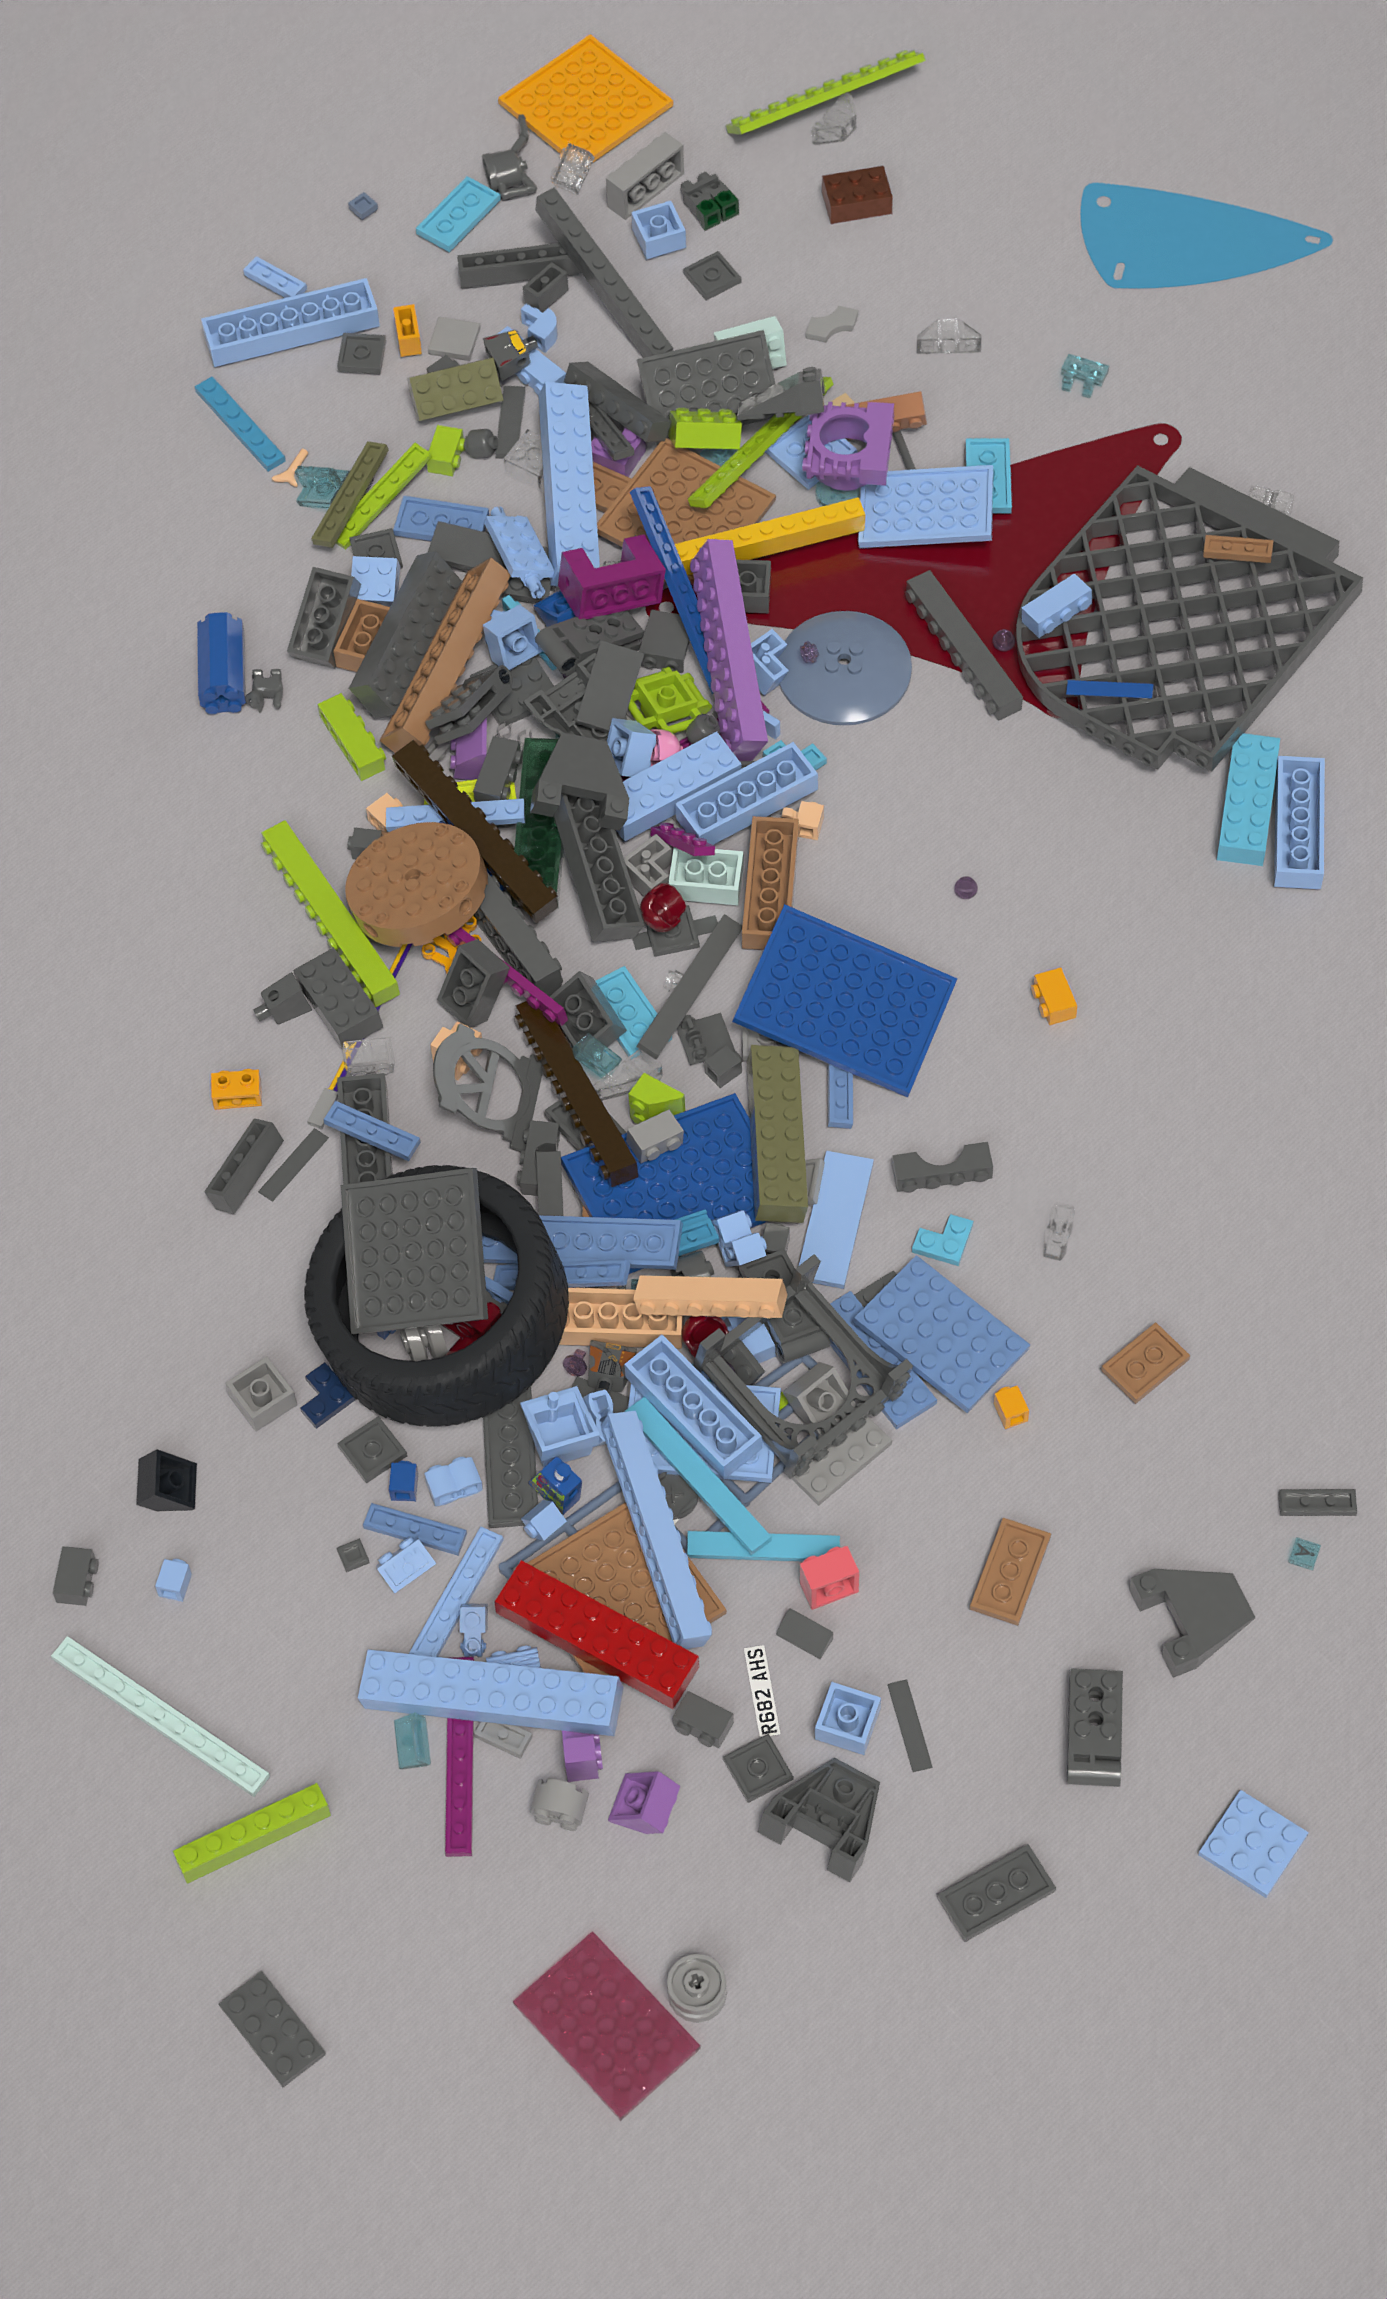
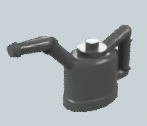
[482,114,537,199]

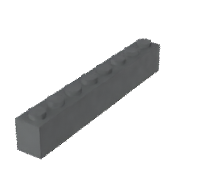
[905,570,1023,721]

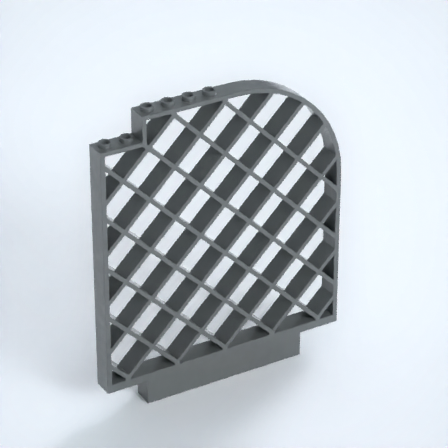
[1016,466,1363,772]

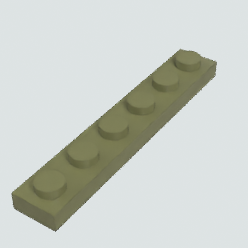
[311,441,389,548]

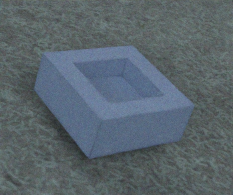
[348,192,378,220]

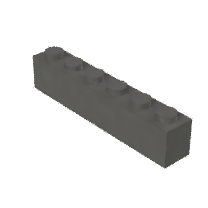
[457,243,582,289]
[564,362,671,442]

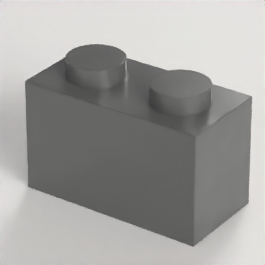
[523,262,569,312]
[53,1546,99,1606]
[673,1691,734,1749]

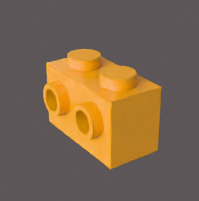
[211,1069,262,1110]

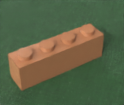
[846,391,927,440]

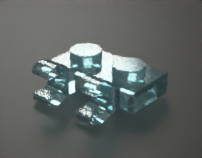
[1061,354,1109,398]

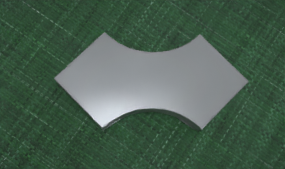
[806,306,859,342]

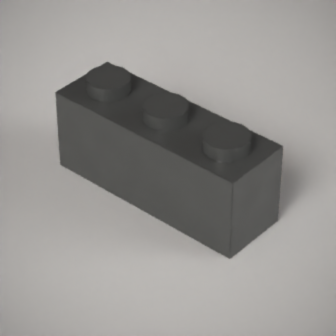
[473,736,524,802]

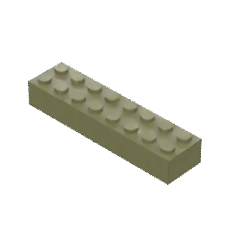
[747,1045,808,1223]

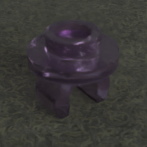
[563,1349,587,1376]

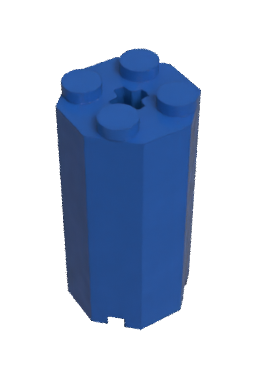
[197,612,246,714]

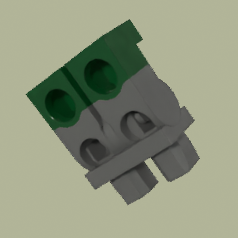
[681,171,739,231]

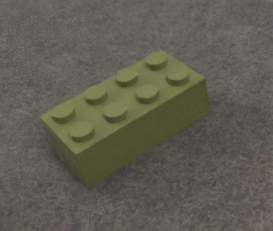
[407,358,504,421]

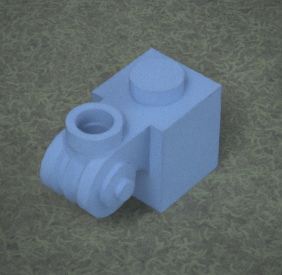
[460,1604,488,1657]

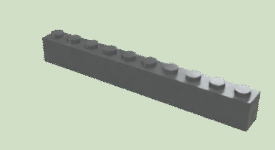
[535,187,673,357]

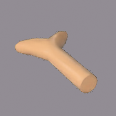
[272,449,308,487]

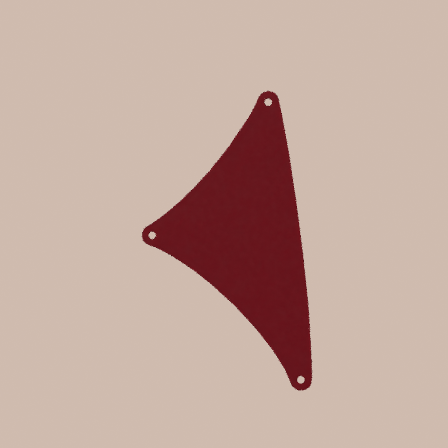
[645,423,1182,719]

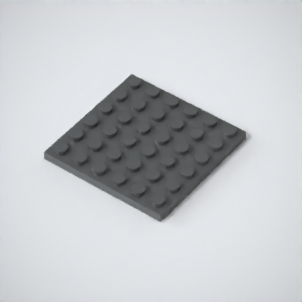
[341,1168,488,1334]

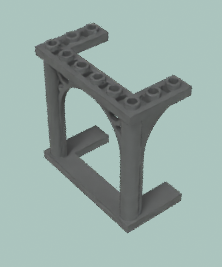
[693,1254,913,1479]

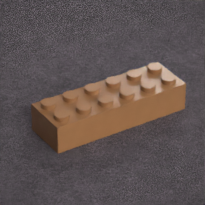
[742,816,799,950]

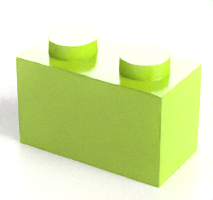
[427,425,465,477]

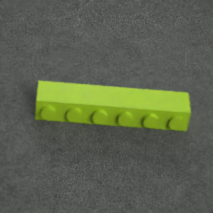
[173,1783,331,1884]

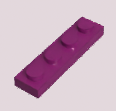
[651,823,715,856]

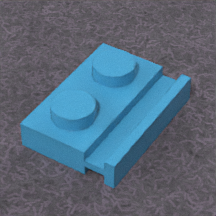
[675,1209,719,1256]

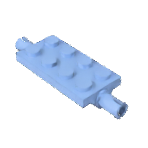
[484,506,555,599]

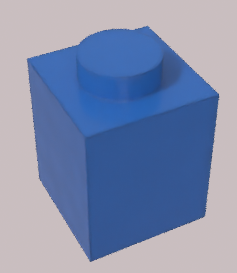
[389,1461,419,1502]

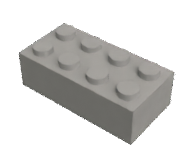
[606,132,684,220]

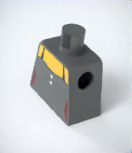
[483,330,538,381]

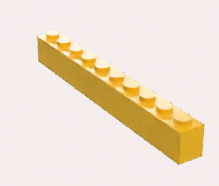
[664,497,866,582]

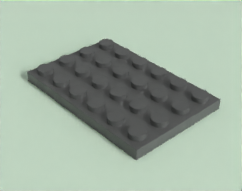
[636,330,776,446]

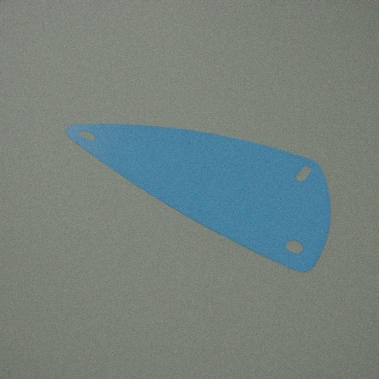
[1080,183,1333,289]

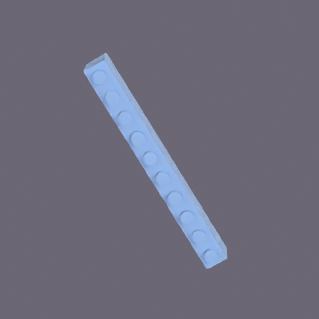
[601,1410,712,1649]

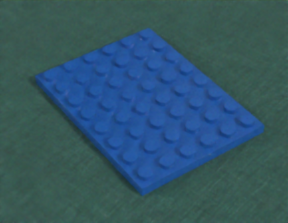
[732,904,958,1097]
[561,1093,769,1274]

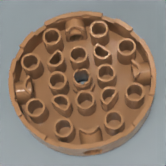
[345,822,488,947]

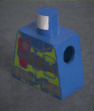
[529,1457,582,1515]

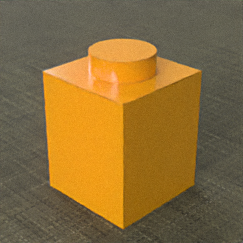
[994,1385,1029,1429]

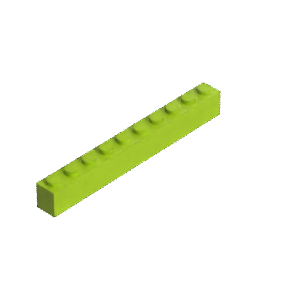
[261,820,400,1007]

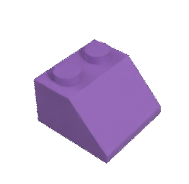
[450,717,487,780]
[608,1771,680,1834]

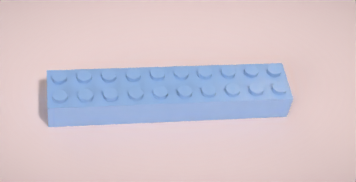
[538,381,600,586]
[358,1650,624,1736]

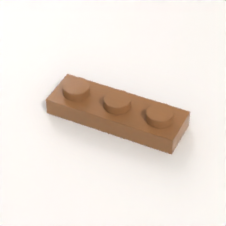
[1203,535,1274,563]

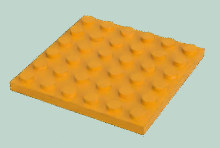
[498,34,673,171]

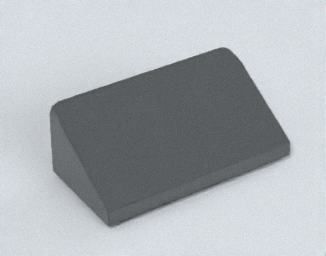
[776,1608,833,1659]

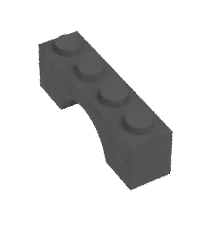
[892,1142,993,1192]

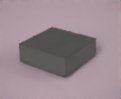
[336,1538,370,1573]

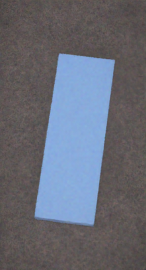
[799,1151,874,1289]

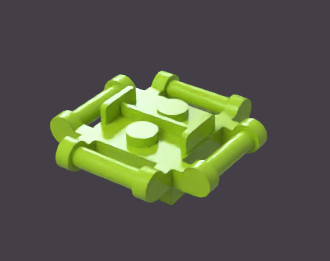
[628,667,712,734]

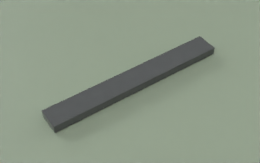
[636,914,743,1060]

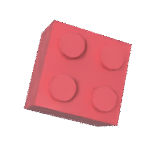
[800,1546,859,1610]

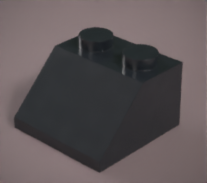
[136,1449,197,1511]

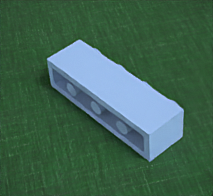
[498,326,566,395]

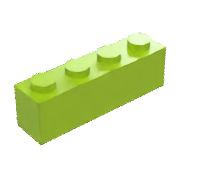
[317,693,386,781]

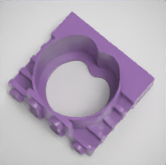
[803,401,894,491]

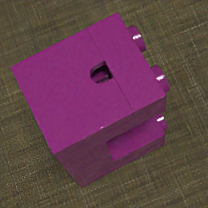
[558,534,666,619]

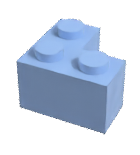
[751,629,789,696]
[711,1210,767,1267]

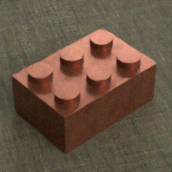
[822,165,893,224]

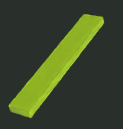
[336,442,432,550]

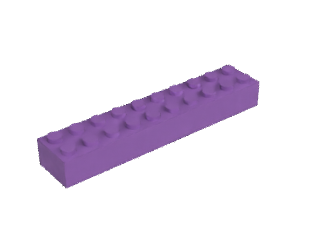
[690,539,768,761]

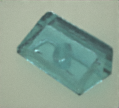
[572,1033,622,1082]
[394,1713,431,1770]

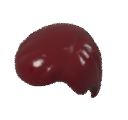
[640,883,686,932]
[681,1316,729,1358]

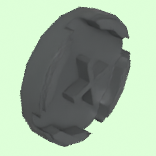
[658,1472,699,1520]

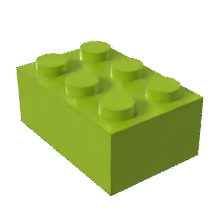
[668,408,742,449]

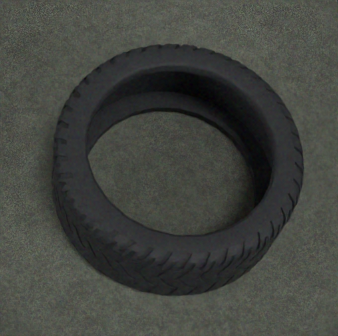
[304,1165,569,1427]

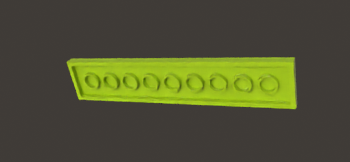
[725,50,926,134]

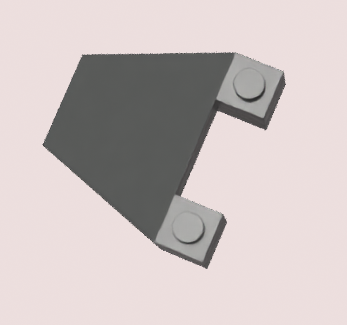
[530,732,629,831]
[1129,1569,1255,1678]
[758,1758,880,1882]

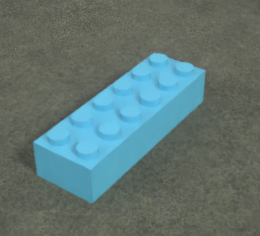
[1217,733,1280,866]

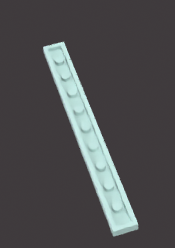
[51,1636,270,1797]

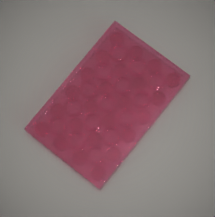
[513,1931,701,2121]

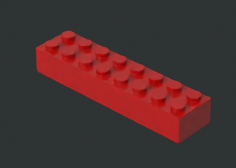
[494,1560,699,1709]

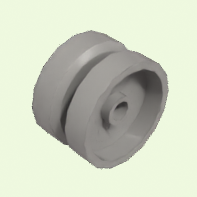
[400,1325,448,1361]
[667,1954,727,2023]

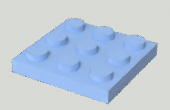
[765,415,857,490]
[1198,1790,1309,1898]

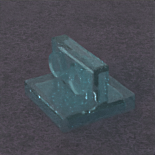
[295,466,350,508]

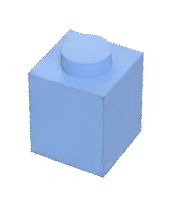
[521,1500,567,1540]
[155,1559,192,1602]

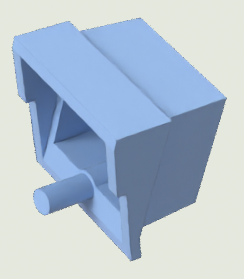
[520,1386,600,1468]

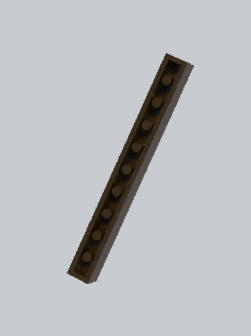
[392,740,558,924]
[514,1001,638,1187]

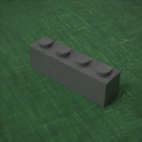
[204,1118,284,1214]

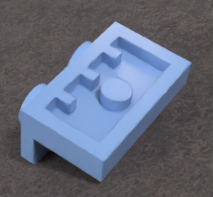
[376,1536,436,1593]

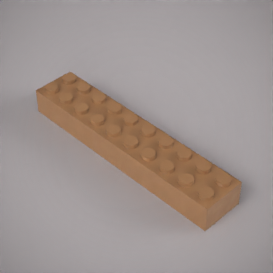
[379,558,510,753]

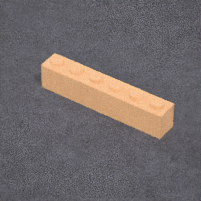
[633,1275,788,1318]

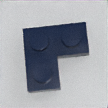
[300,1362,356,1429]

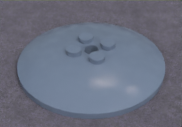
[778,611,912,726]

